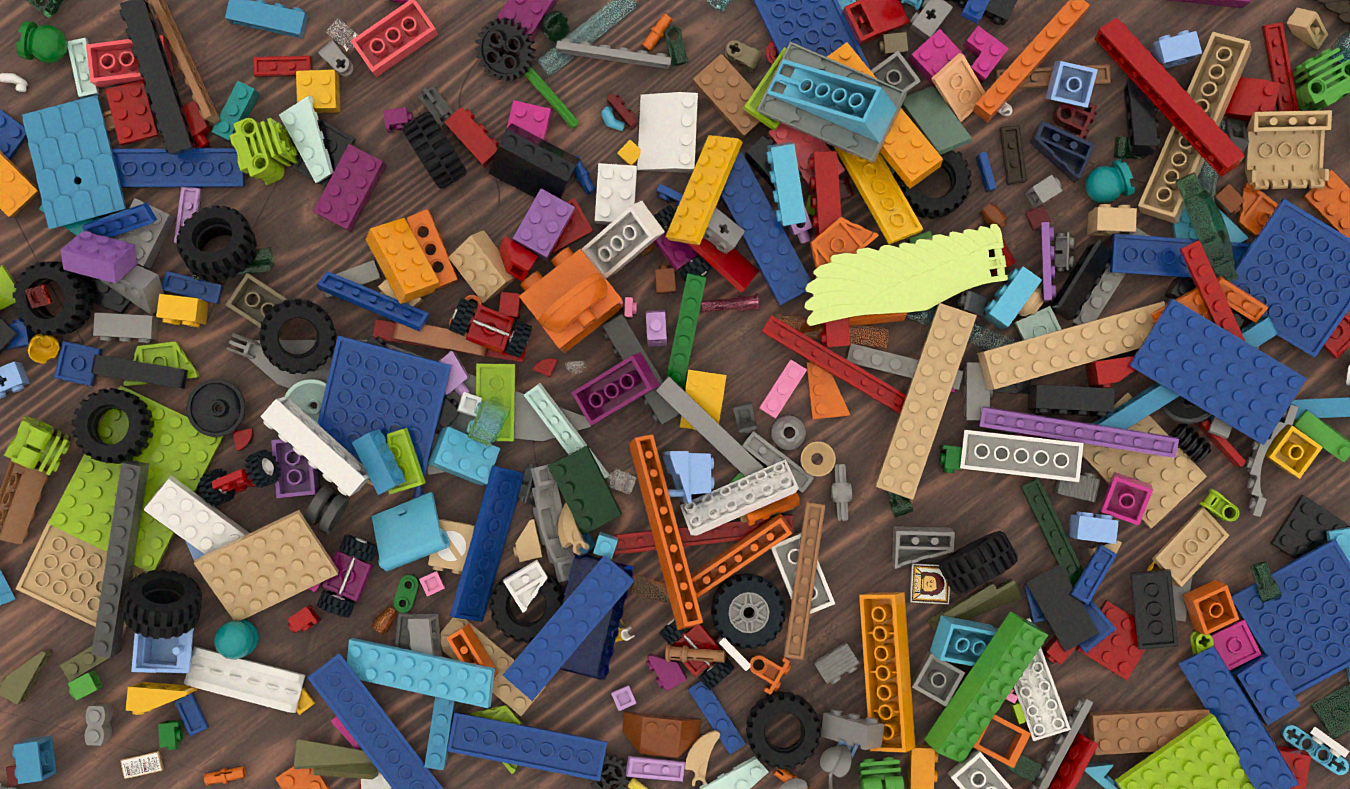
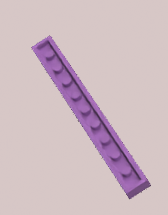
[979,406,1179,458]

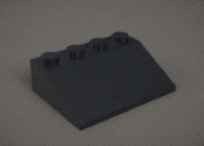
[488,123,580,199]

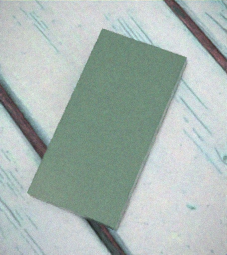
[902,86,972,155]

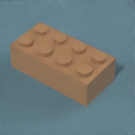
[693,54,762,140]

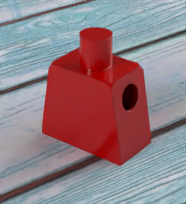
[183,100,212,148]

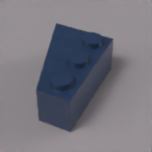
[1030,121,1095,183]

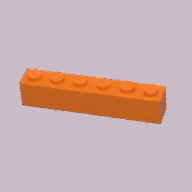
[690,513,792,598]

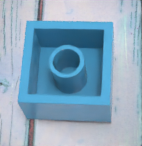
[12,735,57,784]

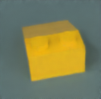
[680,370,727,430]
[126,681,198,715]

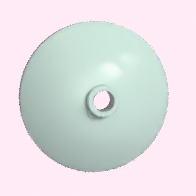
[285,379,327,423]

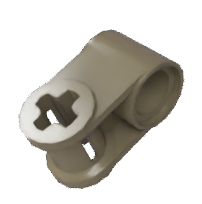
[724,40,763,72]

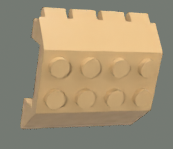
[1244,110,1332,190]

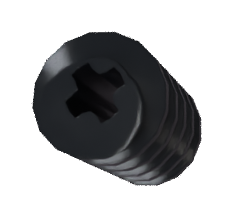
[1169,423,1212,464]

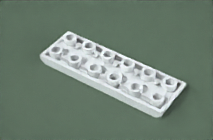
[680,459,799,536]
[997,618,1071,741]
[184,646,306,713]

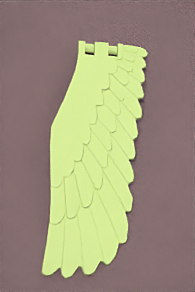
[804,224,1008,326]

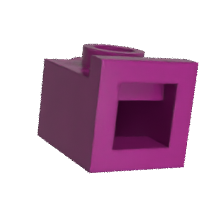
[383,107,413,133]

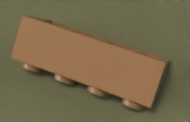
[0,461,48,545]

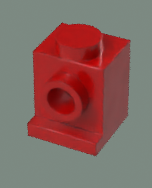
[287,605,321,633]

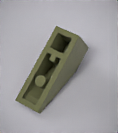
[0,649,53,705]

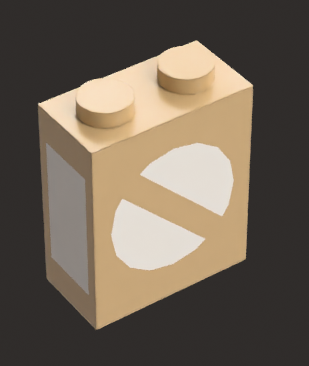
[428,519,475,574]

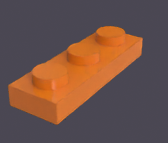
[1217,276,1268,323]

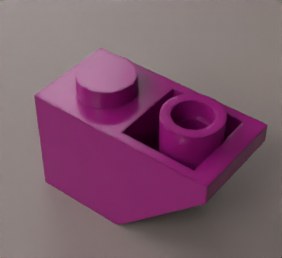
[646,653,687,691]

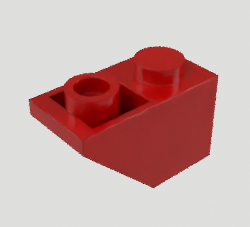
[498,236,538,282]

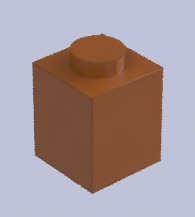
[1209,184,1245,215]
[655,265,676,294]

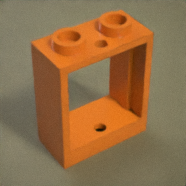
[973,714,1031,768]

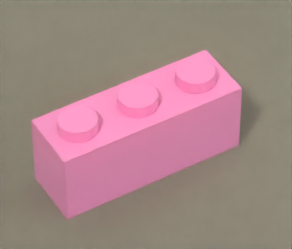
[758,360,807,419]

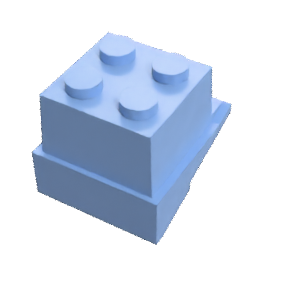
[662,451,714,503]
[131,628,194,673]

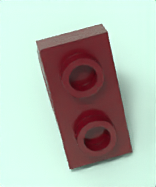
[1053,103,1097,140]

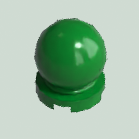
[16,21,68,63]

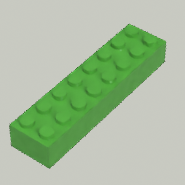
[924,611,1048,763]

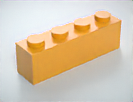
[908,745,938,789]

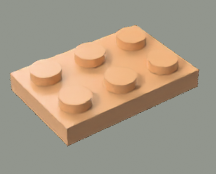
[931,53,986,123]

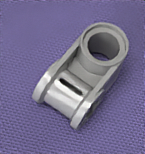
[318,40,354,77]

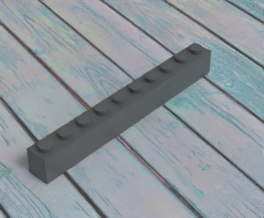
[91,460,149,658]

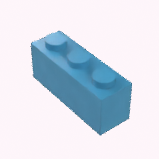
[352,429,406,495]

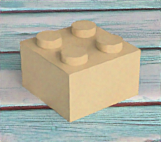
[1087,204,1137,236]

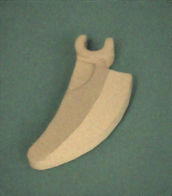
[558,503,589,556]
[685,730,720,787]

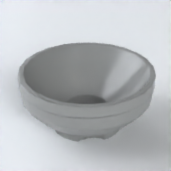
[771,415,806,450]

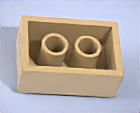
[448,230,516,303]

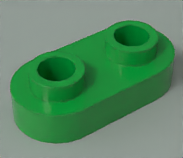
[393,574,420,613]

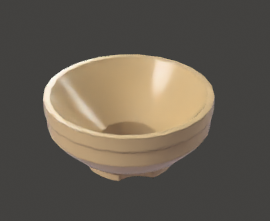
[1017,286,1044,316]
[800,442,836,477]

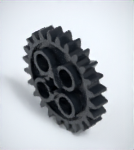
[475,18,536,81]

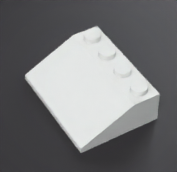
[637,92,698,173]

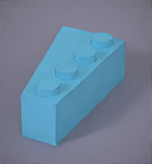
[766,142,806,226]

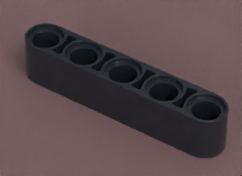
[91,354,188,389]

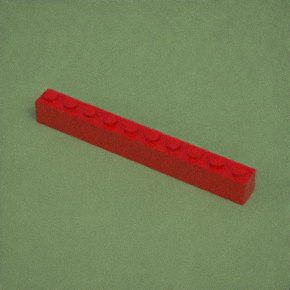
[1095,18,1245,177]
[808,151,850,347]

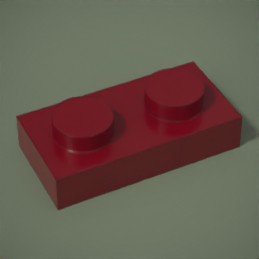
[606,93,637,130]

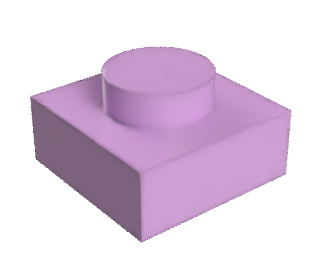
[611,685,637,711]

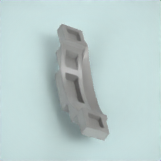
[1246,404,1298,517]
[531,464,578,582]

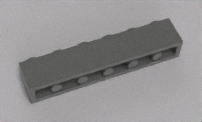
[602,314,680,425]

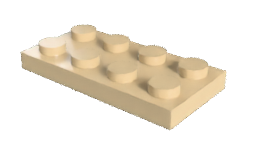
[1152,507,1230,588]

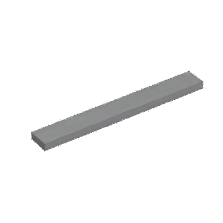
[655,376,764,477]

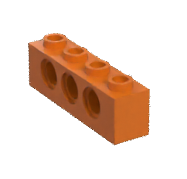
[407,209,460,290]

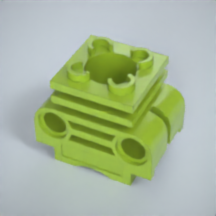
[229,118,298,185]
[4,415,70,475]

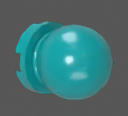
[1085,158,1135,204]
[214,619,260,660]

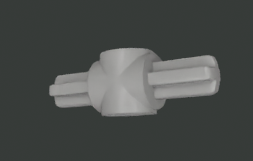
[831,464,852,521]

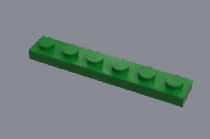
[666,273,707,388]

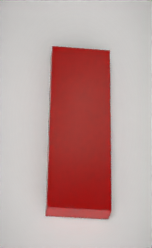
[253,56,312,77]
[1196,419,1246,467]

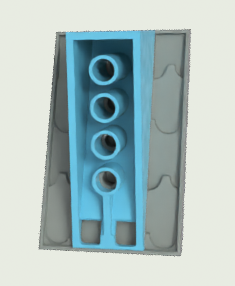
[757,42,907,163]

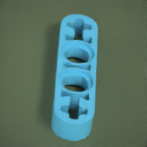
[1280,724,1349,775]

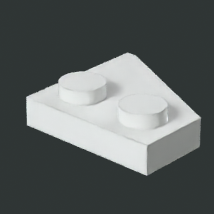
[503,560,547,612]
[1310,727,1350,758]

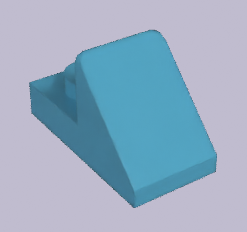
[1084,761,1117,789]

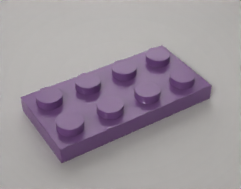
[1041,222,1056,303]

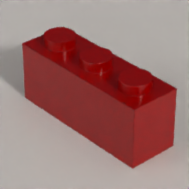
[444,107,499,168]

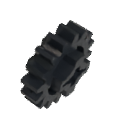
[588,754,630,789]

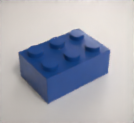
[1230,652,1300,726]

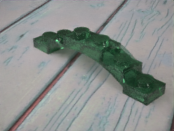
[1175,172,1239,282]

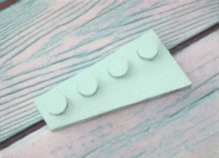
[279,96,334,183]
[699,756,769,789]

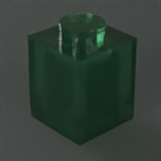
[1008,753,1042,782]

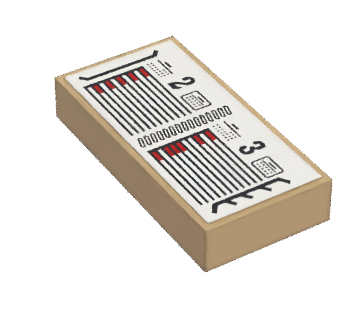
[120,751,164,779]

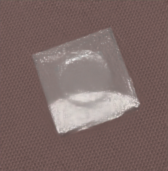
[565,361,586,374]

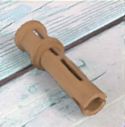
[665,644,726,663]

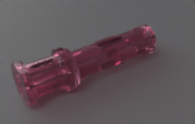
[701,293,760,313]

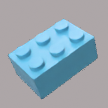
[983,266,1042,330]
[428,427,500,486]
[930,615,997,666]

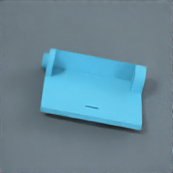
[372,492,450,571]

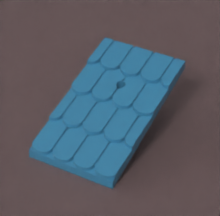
[22,95,126,229]

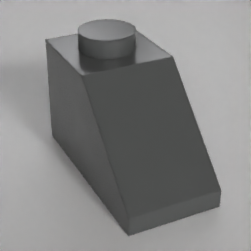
[1223,117,1249,154]

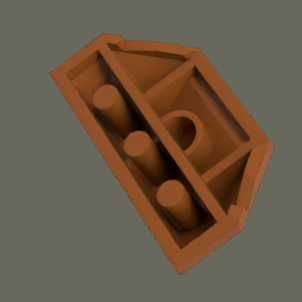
[622,711,701,758]

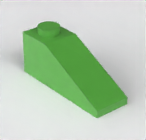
[1293,410,1350,462]

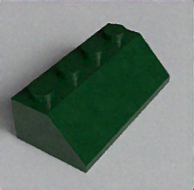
[548,445,622,534]

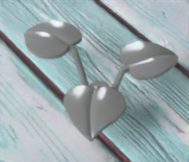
[779,745,852,789]

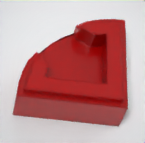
[532,358,558,378]
[233,428,254,451]

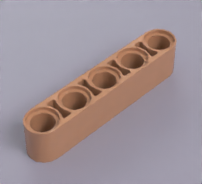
[393,322,487,356]

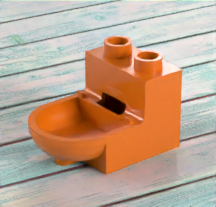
[519,247,624,354]

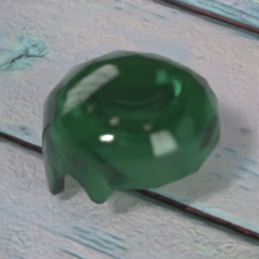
[541,10,570,43]

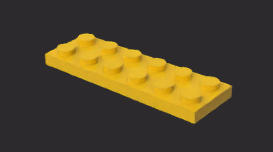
[665,135,743,245]
[834,146,923,244]

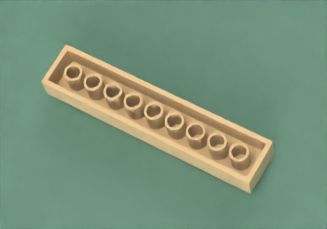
[1138,32,1252,224]
[977,301,1165,390]
[875,303,977,500]

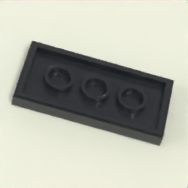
[1025,564,1099,652]
[1130,569,1178,650]

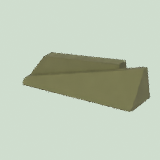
[927,579,1021,633]
[294,739,379,780]

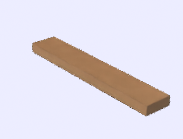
[995,64,1111,89]

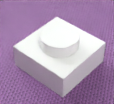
[457,392,482,417]

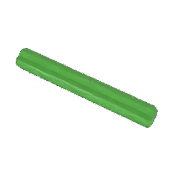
[524,67,579,129]

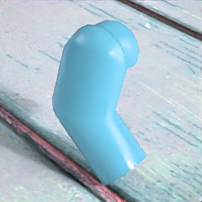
[601,106,625,131]

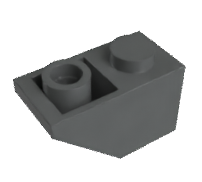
[955,291,987,318]

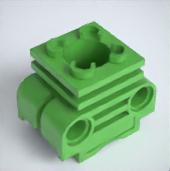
[1292,47,1350,111]
[857,757,904,789]

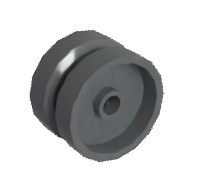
[304,484,350,534]

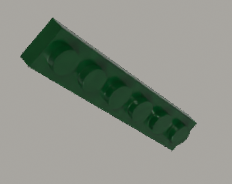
[1020,478,1083,588]

